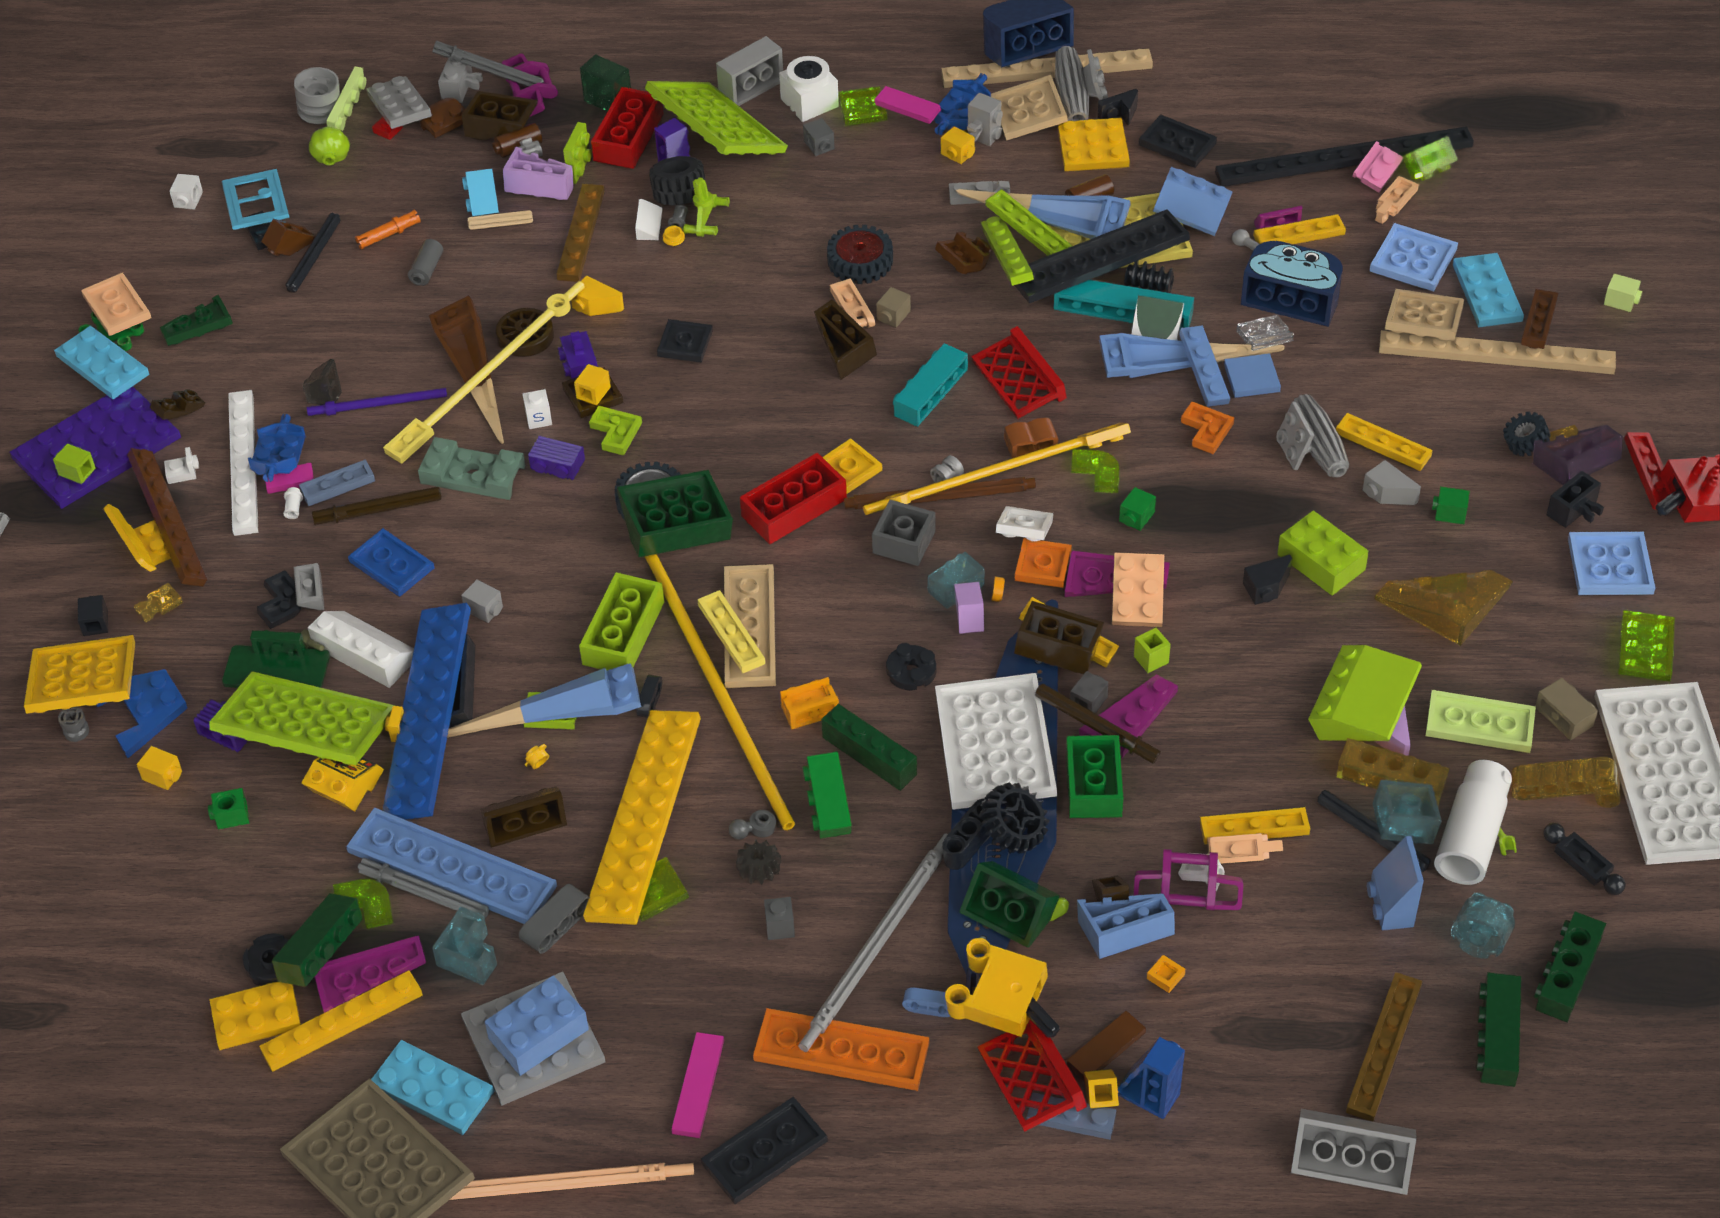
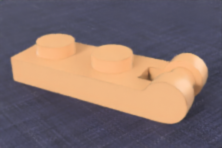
[830,278,875,328]

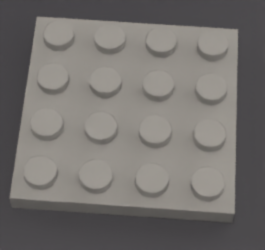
[461,972,606,1106]

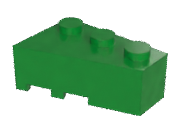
[802,752,852,839]

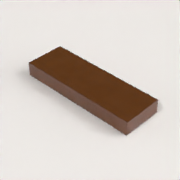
[1067,1011,1146,1081]

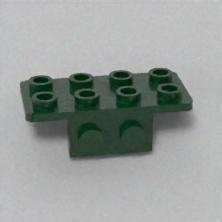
[222,630,330,688]

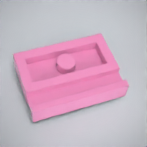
[1352,141,1403,193]

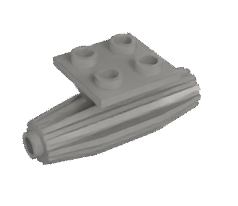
[1055,46,1108,121]
[1276,394,1349,477]

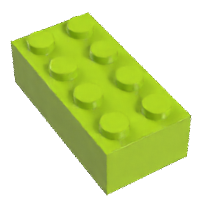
[579,572,664,671]

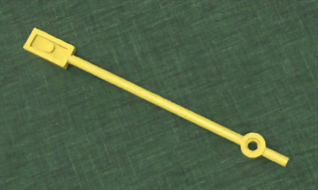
[383,281,585,464]

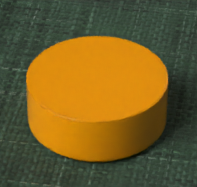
[991,576,1005,602]

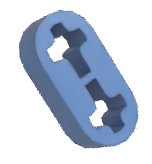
[902,988,956,1017]

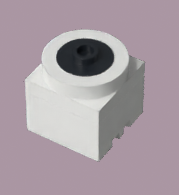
[779,56,839,122]

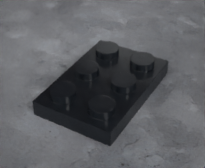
[1139,114,1217,168]

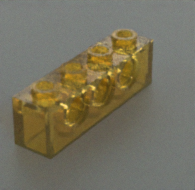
[1336,738,1450,807]

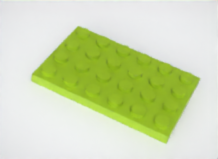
[645,81,788,155]
[209,671,395,765]

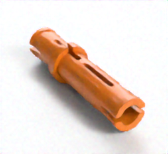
[355,210,421,250]

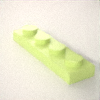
[327,66,366,131]

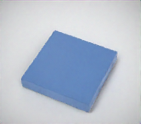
[1224,353,1281,398]

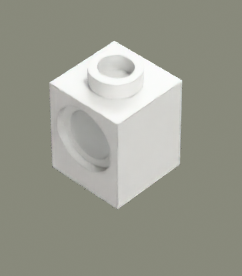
[170,174,203,209]

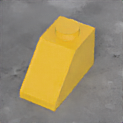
[571,276,624,316]

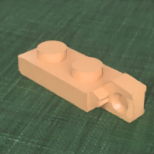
[1375,176,1419,224]
[1207,834,1283,864]

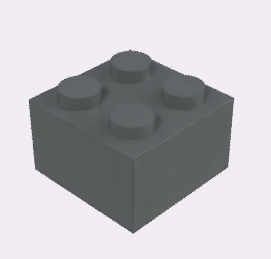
[872,500,936,566]

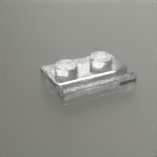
[1236,315,1294,351]

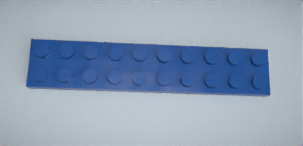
[382,603,471,820]

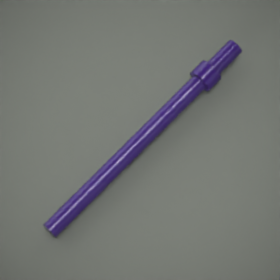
[307,388,447,416]

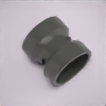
[58,707,89,742]

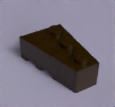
[814,299,877,380]

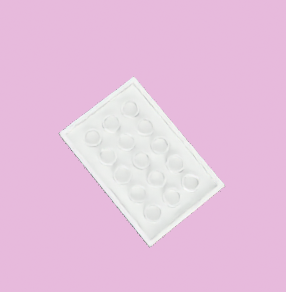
[935,673,1057,810]

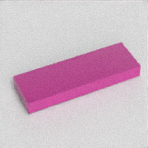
[875,86,941,124]

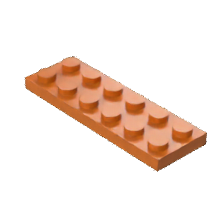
[753,1008,930,1091]

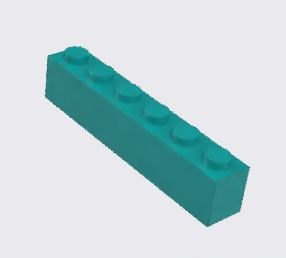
[1054,280,1194,331]

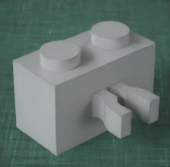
[438,58,483,103]
[967,93,1003,146]

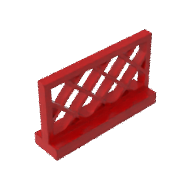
[971,326,1067,419]
[977,1019,1087,1132]

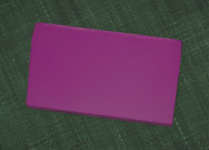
[1254,206,1302,229]

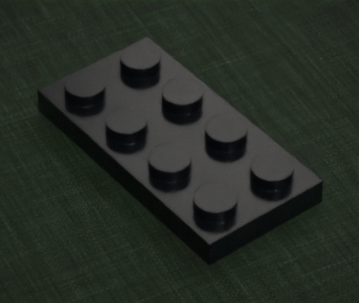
[701,1096,828,1204]

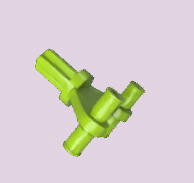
[683,177,730,237]

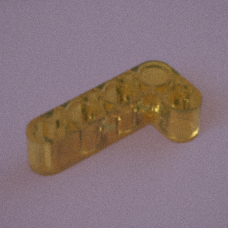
[1511,757,1621,808]

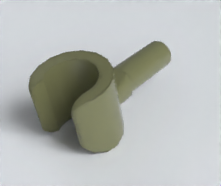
[301,629,325,651]

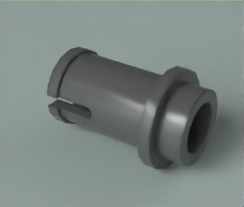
[668,205,688,230]

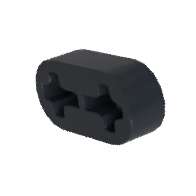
[636,674,663,718]

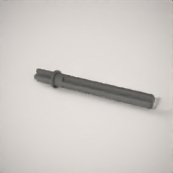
[432,41,544,87]
[358,858,489,920]

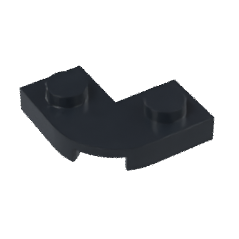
[257,570,302,629]

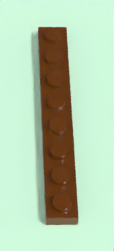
[128,448,207,587]

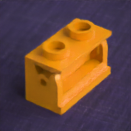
[780,677,839,730]

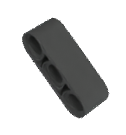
[519,884,590,954]

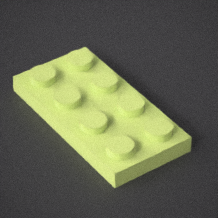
[1425,690,1536,753]

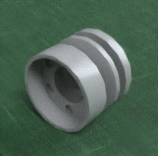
[294,67,340,124]

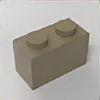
[1536,678,1598,741]

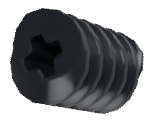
[1124,261,1174,293]

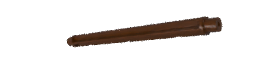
[844,477,1036,510]

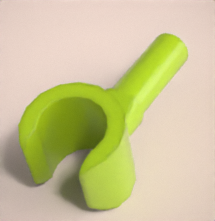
[1498,827,1517,856]

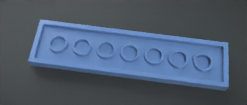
[346,808,557,924]

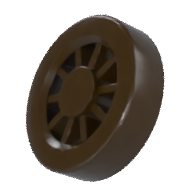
[496,308,554,357]

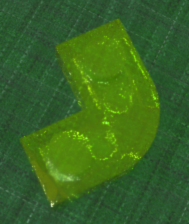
[1071,449,1119,493]
[333,879,394,929]

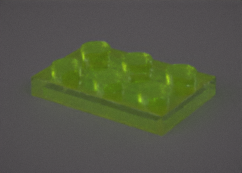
[1618,610,1675,682]

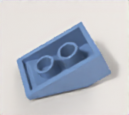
[1367,836,1424,930]

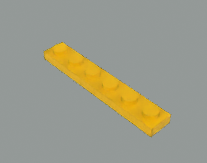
[259,970,423,1072]

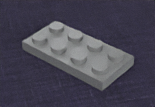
[366,76,432,129]

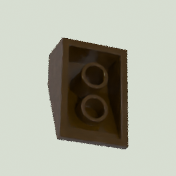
[462,91,538,140]

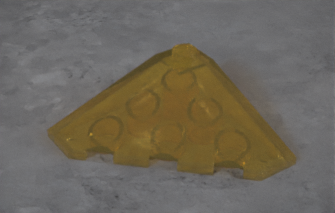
[1374,570,1513,646]

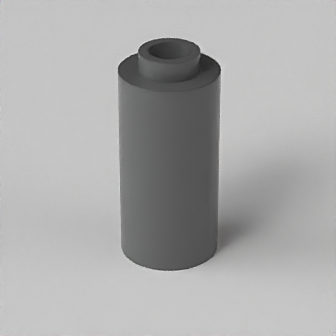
[408,239,444,286]

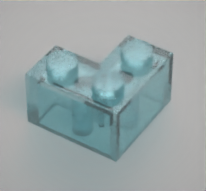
[432,907,497,985]

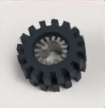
[1503,411,1551,457]

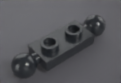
[1543,823,1626,895]

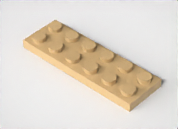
[724,564,776,688]

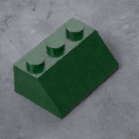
[959,861,1060,948]

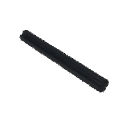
[285,212,341,292]
[1317,790,1431,872]

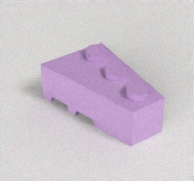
[503,147,574,200]

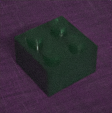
[580,54,631,112]

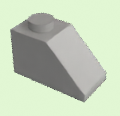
[1363,460,1421,505]

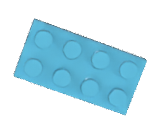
[1453,253,1524,327]
[54,326,150,399]
[371,1040,495,1135]

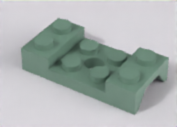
[418,437,526,500]

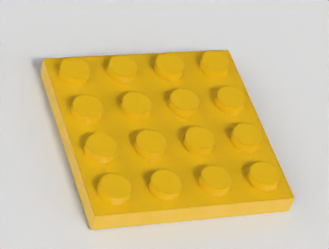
[24,635,135,714]

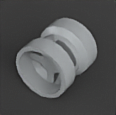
[930,455,964,483]

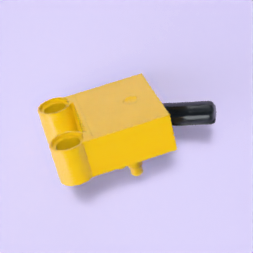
[945,938,1060,1038]

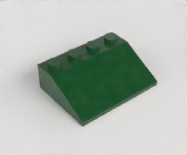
[617,470,733,557]

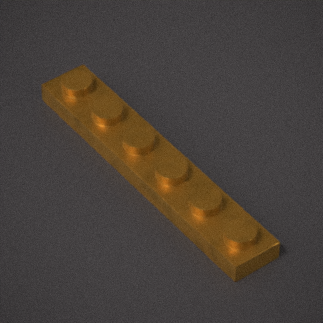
[557,184,605,282]
[1346,972,1422,1122]

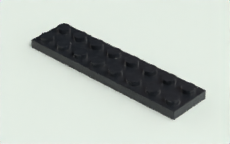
[1014,209,1190,303]

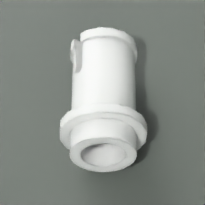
[283,487,303,519]

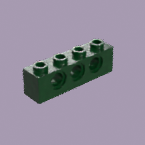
[1534,911,1607,1023]

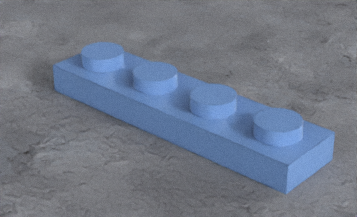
[1179,325,1230,407]

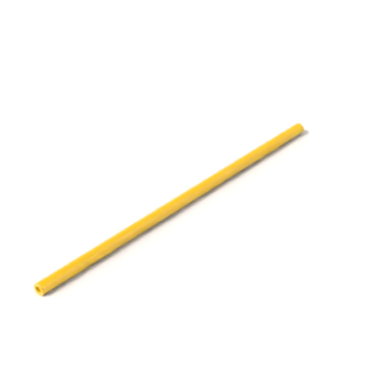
[644,554,795,830]

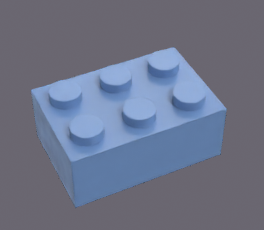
[484,975,589,1076]

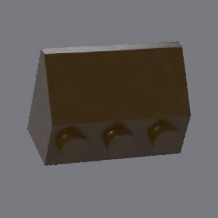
[1014,601,1104,675]
[480,786,567,848]

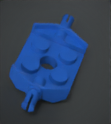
[934,73,991,135]
[248,414,306,482]

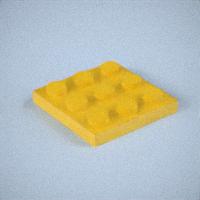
[1058,118,1130,171]

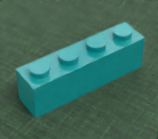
[893,343,968,427]

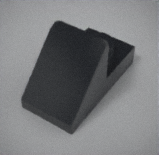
[1097,89,1138,125]

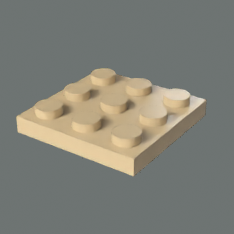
[991,75,1068,141]
[1385,289,1464,340]

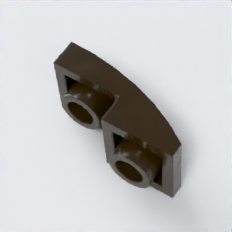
[150,389,205,420]

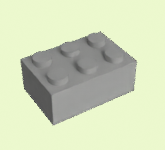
[716,36,783,106]

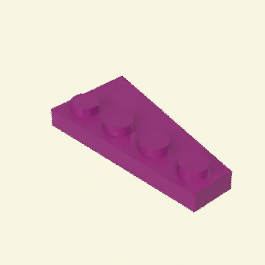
[1065,551,1170,597]
[1079,674,1178,758]
[315,935,426,1013]

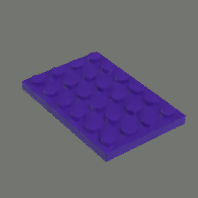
[9,386,181,509]

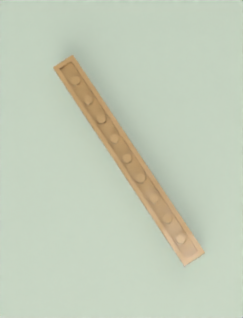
[941,49,1153,88]
[1379,330,1616,374]

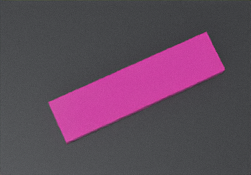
[672,1032,724,1138]

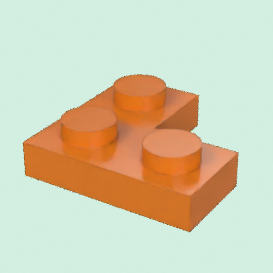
[1181,402,1235,454]

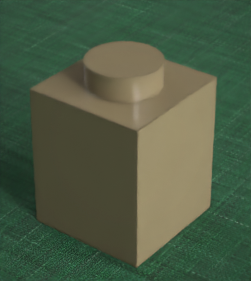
[876,287,911,328]

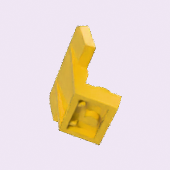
[103,504,171,572]

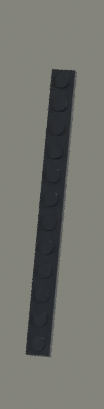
[1215,126,1474,187]

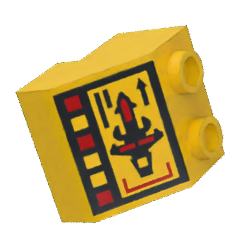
[302,757,384,812]

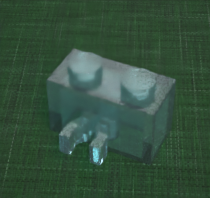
[928,552,985,609]

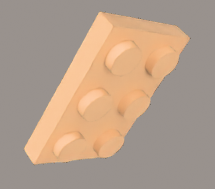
[81,273,151,336]
[1112,553,1164,627]

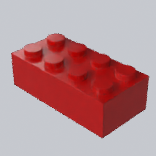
[591,87,664,169]
[740,453,847,545]

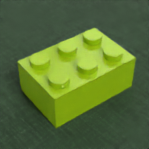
[1277,510,1369,596]

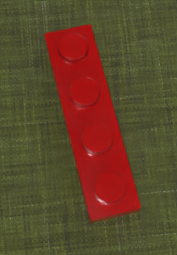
[1624,432,1669,509]

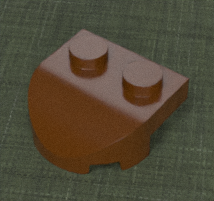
[420,98,466,138]
[935,232,991,274]

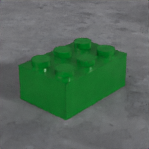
[1066,735,1124,818]

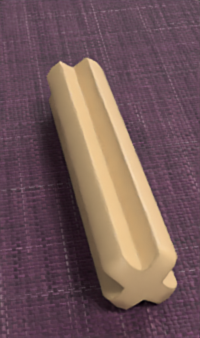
[468,210,533,230]

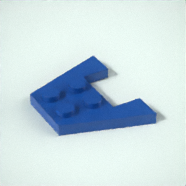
[96,669,188,758]

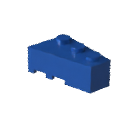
[1117,1037,1185,1120]

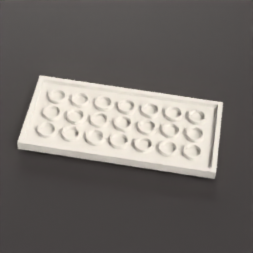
[1594,682,1720,865]

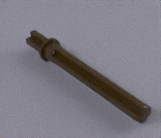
[312,487,442,525]
[1035,684,1161,764]

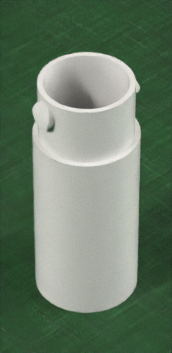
[1434,760,1512,885]

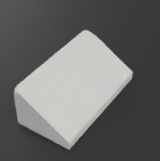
[635,199,663,240]

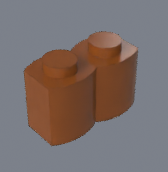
[1004,418,1058,458]

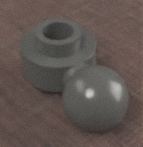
[728,810,776,840]

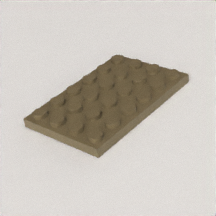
[280,1078,475,1218]

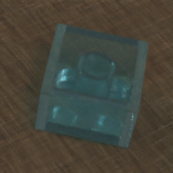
[1373,780,1442,844]

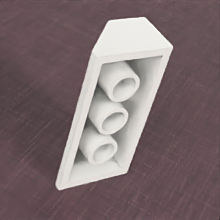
[308,611,414,688]

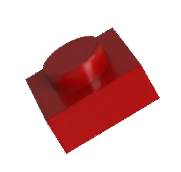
[372,117,403,140]

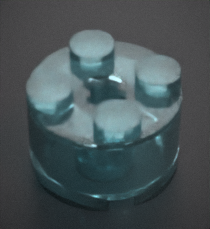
[1451,893,1515,959]

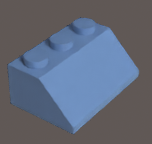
[1153,167,1233,236]

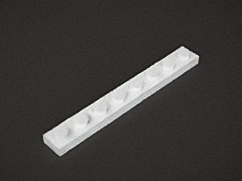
[229,390,258,536]

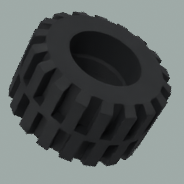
[649,156,706,205]

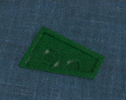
[160,294,233,346]

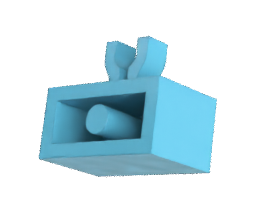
[462,169,499,216]

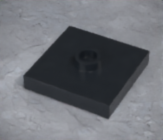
[657,319,713,363]

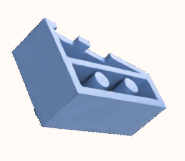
[1077,894,1175,959]

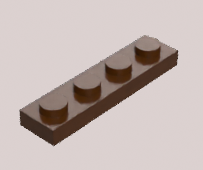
[1521,289,1559,349]

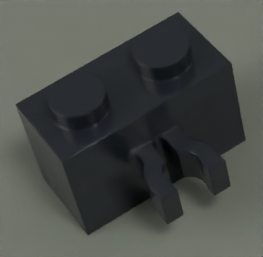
[1546,471,1604,528]

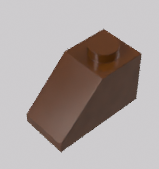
[261,219,315,256]

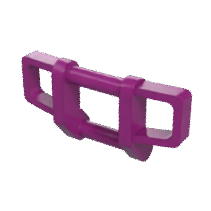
[502,53,558,117]
[1133,849,1243,910]

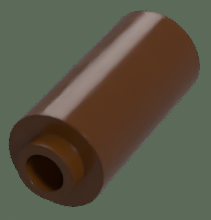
[492,123,542,158]
[1064,174,1114,196]

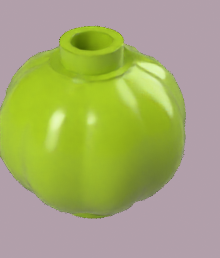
[309,127,350,165]

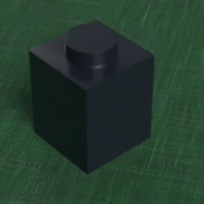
[78,595,108,636]

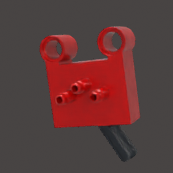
[1655,454,1720,523]

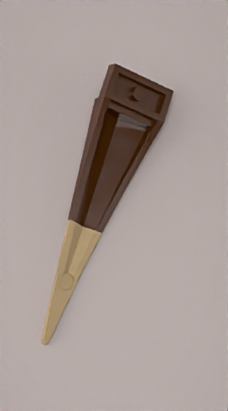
[429,295,504,444]

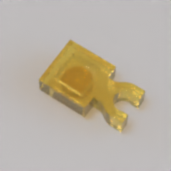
[134,583,183,622]

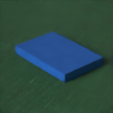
[348,528,435,597]

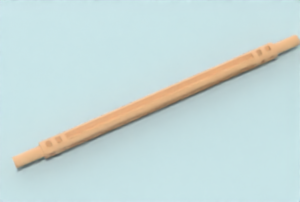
[450,1163,694,1200]

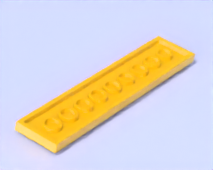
[583,710,701,925]

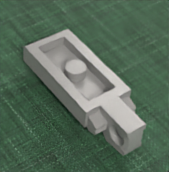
[949,181,1010,205]

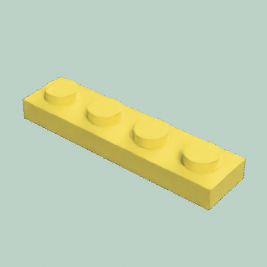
[698,590,765,674]

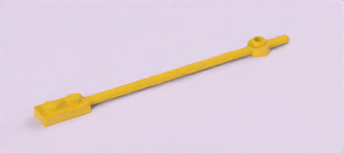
[863,423,1131,515]

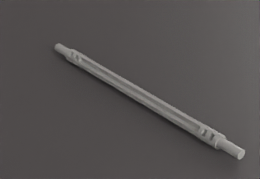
[798,834,948,1052]

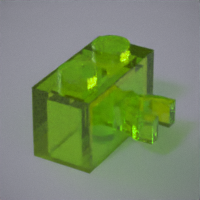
[1402,136,1458,181]

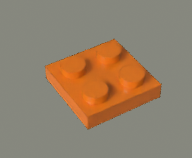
[1015,538,1072,588]

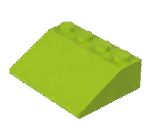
[1308,645,1422,741]

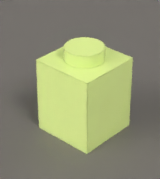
[1604,274,1642,312]

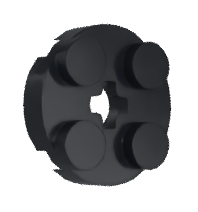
[886,643,937,691]
[243,933,289,986]

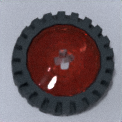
[827,224,893,284]

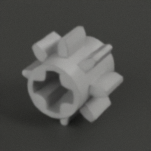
[519,137,543,157]

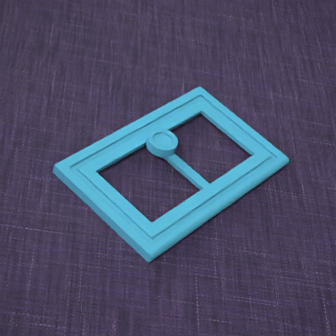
[222,169,289,230]

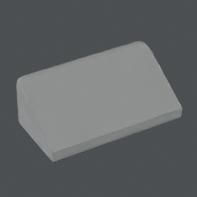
[294,563,325,610]

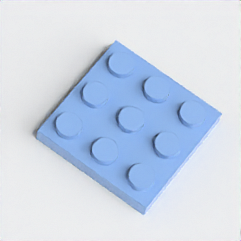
[1370,223,1458,292]
[1568,532,1655,595]

